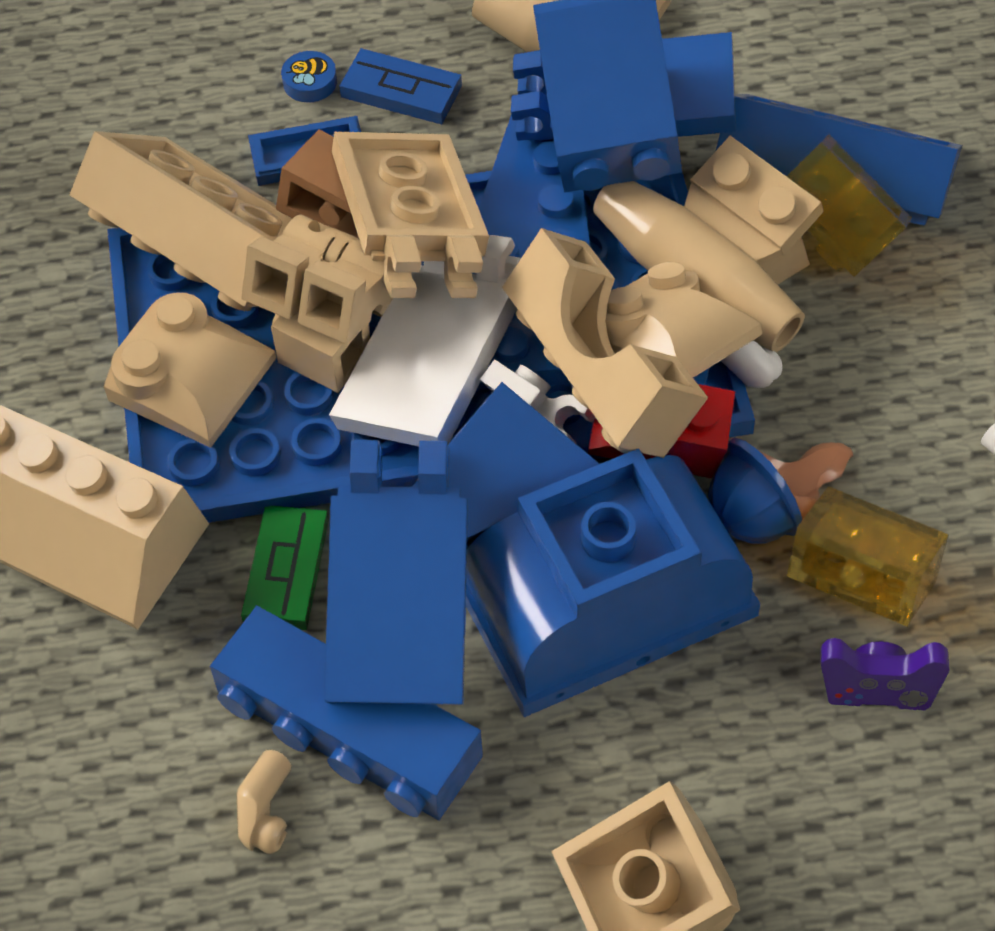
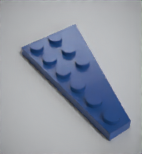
[472,116,590,390]

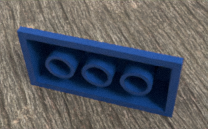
[716,94,963,225]

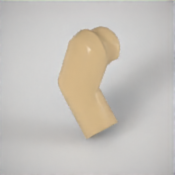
[237,750,291,854]

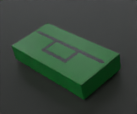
[241,506,329,631]

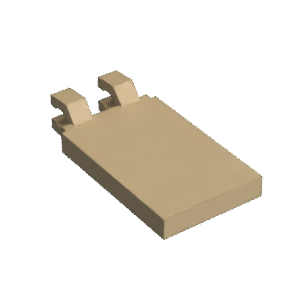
[332,132,489,298]

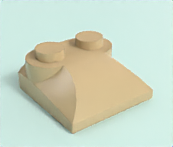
[605,262,763,378]
[104,292,276,448]
[551,781,740,931]

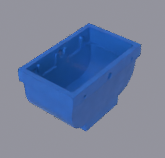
[466,448,761,717]

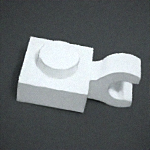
[479,359,596,444]

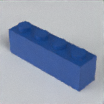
[210,605,483,821]

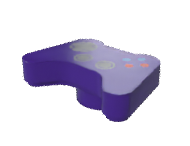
[821,638,950,710]

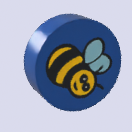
[281,51,337,102]

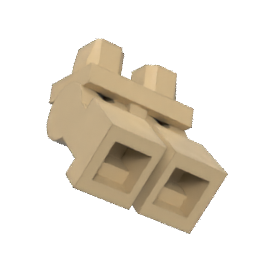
[241,214,393,344]

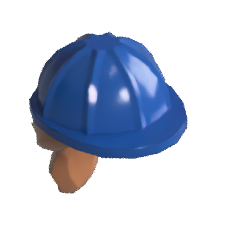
[708,437,853,544]

